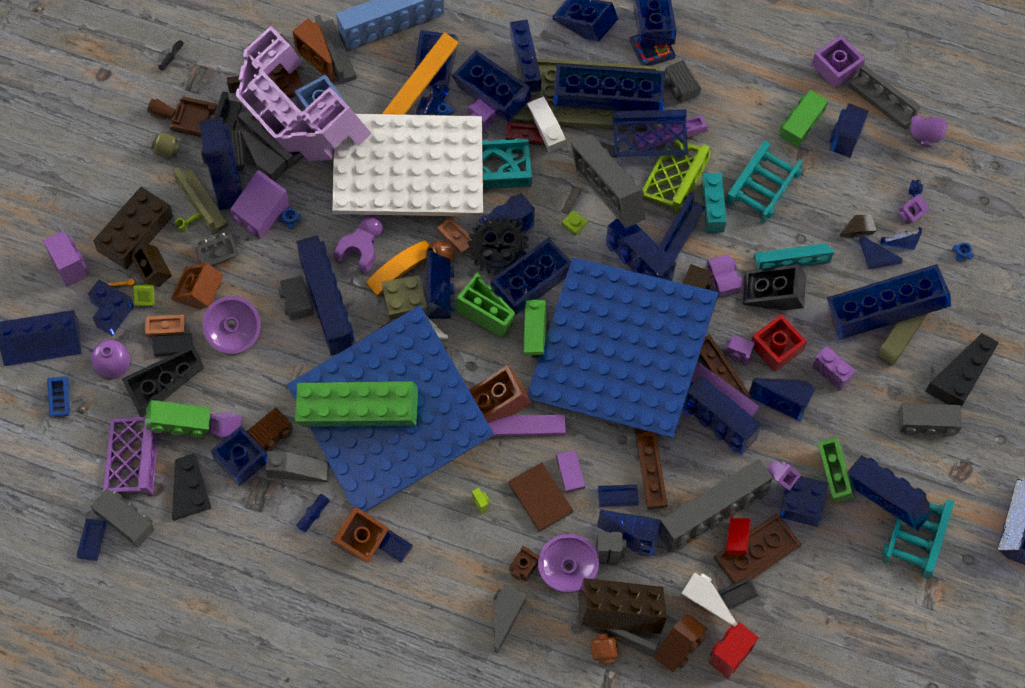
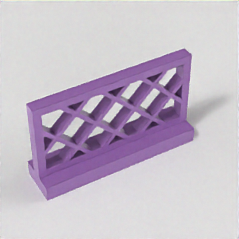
[103,417,159,495]

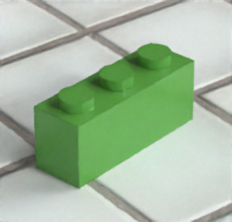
[780,90,829,148]
[145,400,209,438]
[818,437,856,503]

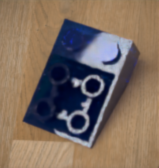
[476,193,535,238]

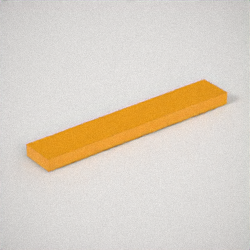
[382,32,459,115]

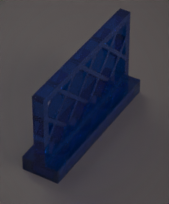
[612,109,688,157]

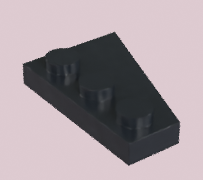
[172,453,212,521]

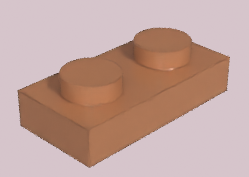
[437,217,472,255]
[145,314,185,337]

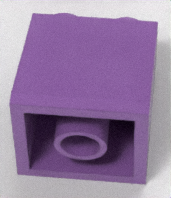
[230,170,290,239]

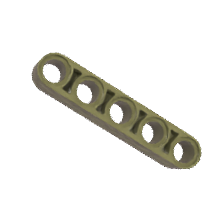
[876,285,940,365]

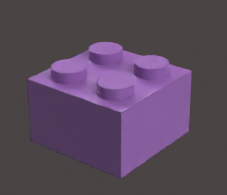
[811,35,865,89]
[43,231,88,287]

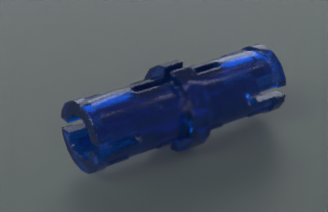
[296,494,330,533]

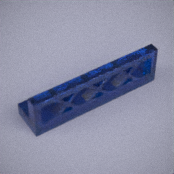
[655,192,705,267]

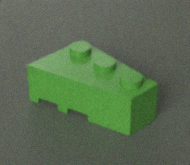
[455,272,515,339]

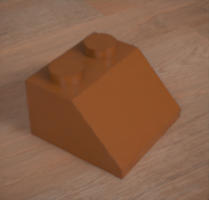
[171,263,223,309]
[330,507,389,563]

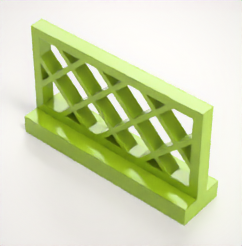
[642,140,711,214]

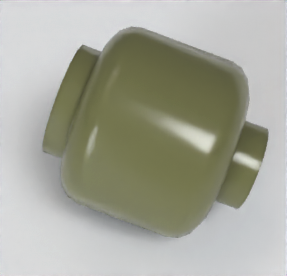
[151,132,180,158]

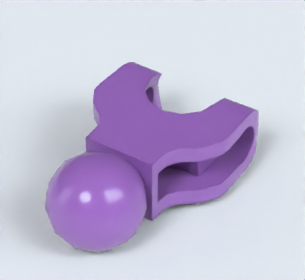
[334,215,383,273]

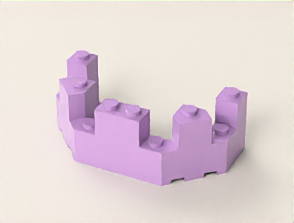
[236,26,372,162]

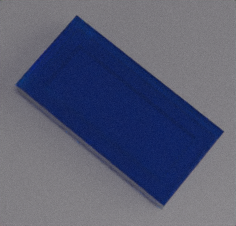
[598,484,639,507]
[77,518,107,561]
[378,530,413,563]

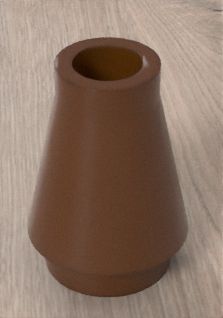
[147,99,176,119]

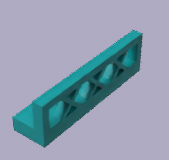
[754,243,834,269]

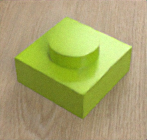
[562,210,588,236]
[133,285,155,306]
[472,487,490,514]

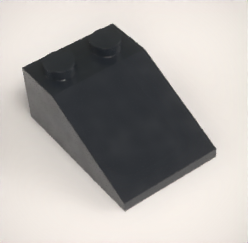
[743,264,806,310]

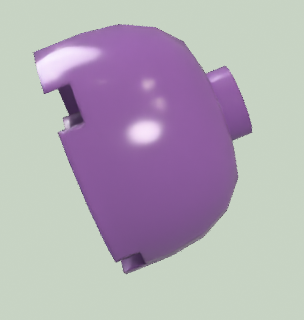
[910,116,948,146]
[91,340,131,379]

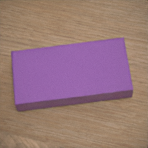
[556,450,585,493]

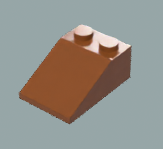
[293,18,334,83]
[469,365,531,423]

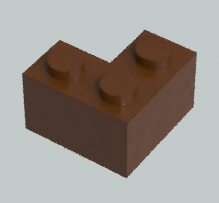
[653,613,707,673]

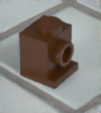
[509,546,540,581]

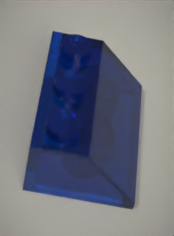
[427,251,454,319]

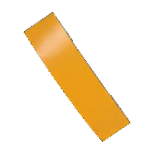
[366,241,429,297]

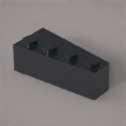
[925,333,999,407]
[122,345,204,417]

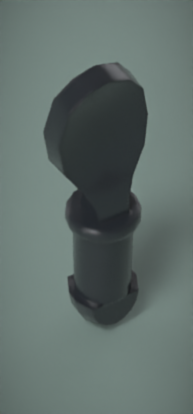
[158,40,184,70]

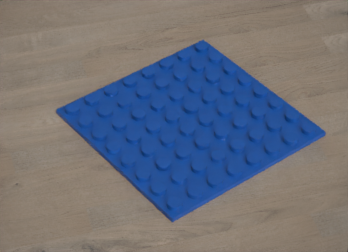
[527,257,719,438]
[287,305,495,512]

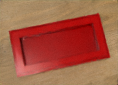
[726,518,751,555]

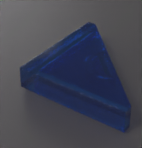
[880,227,922,250]
[859,236,903,269]

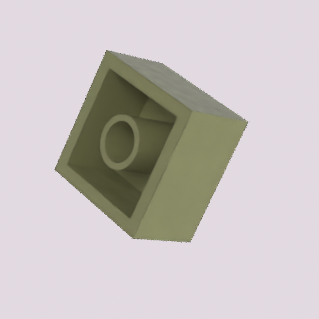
[382,275,428,321]

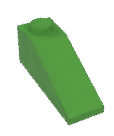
[524,300,548,355]

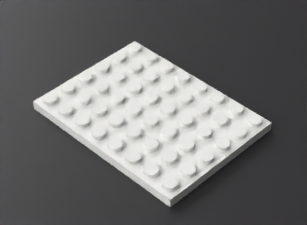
[332,114,483,217]

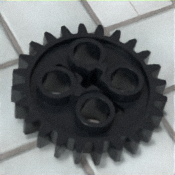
[467,214,529,275]

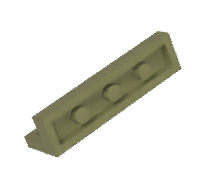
[173,167,228,235]

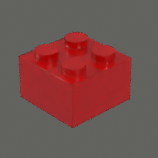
[751,314,807,372]
[709,622,759,679]

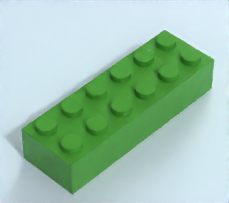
[295,381,418,427]

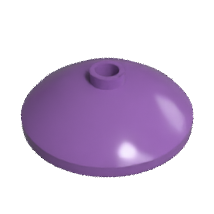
[202,296,261,354]
[538,534,599,593]

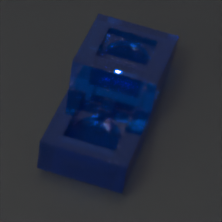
[415,85,450,115]

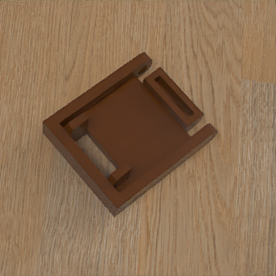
[170,96,218,138]

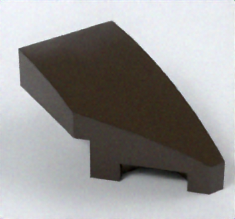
[840,215,876,237]

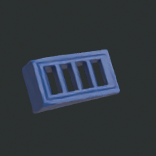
[47,376,70,417]

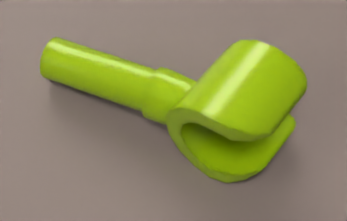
[174,213,200,232]

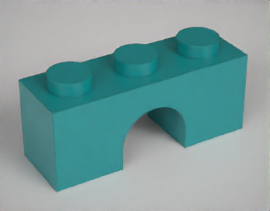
[701,173,727,233]

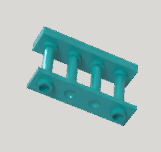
[726,140,803,224]
[881,485,955,579]

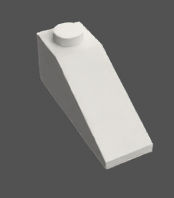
[527,96,566,152]
[682,573,737,627]

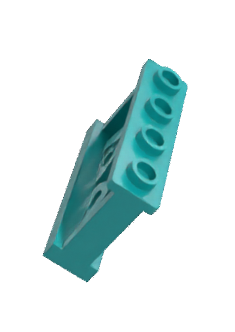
[482,138,532,189]

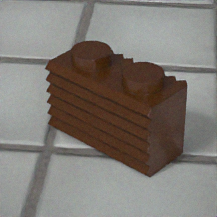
[246,407,293,454]

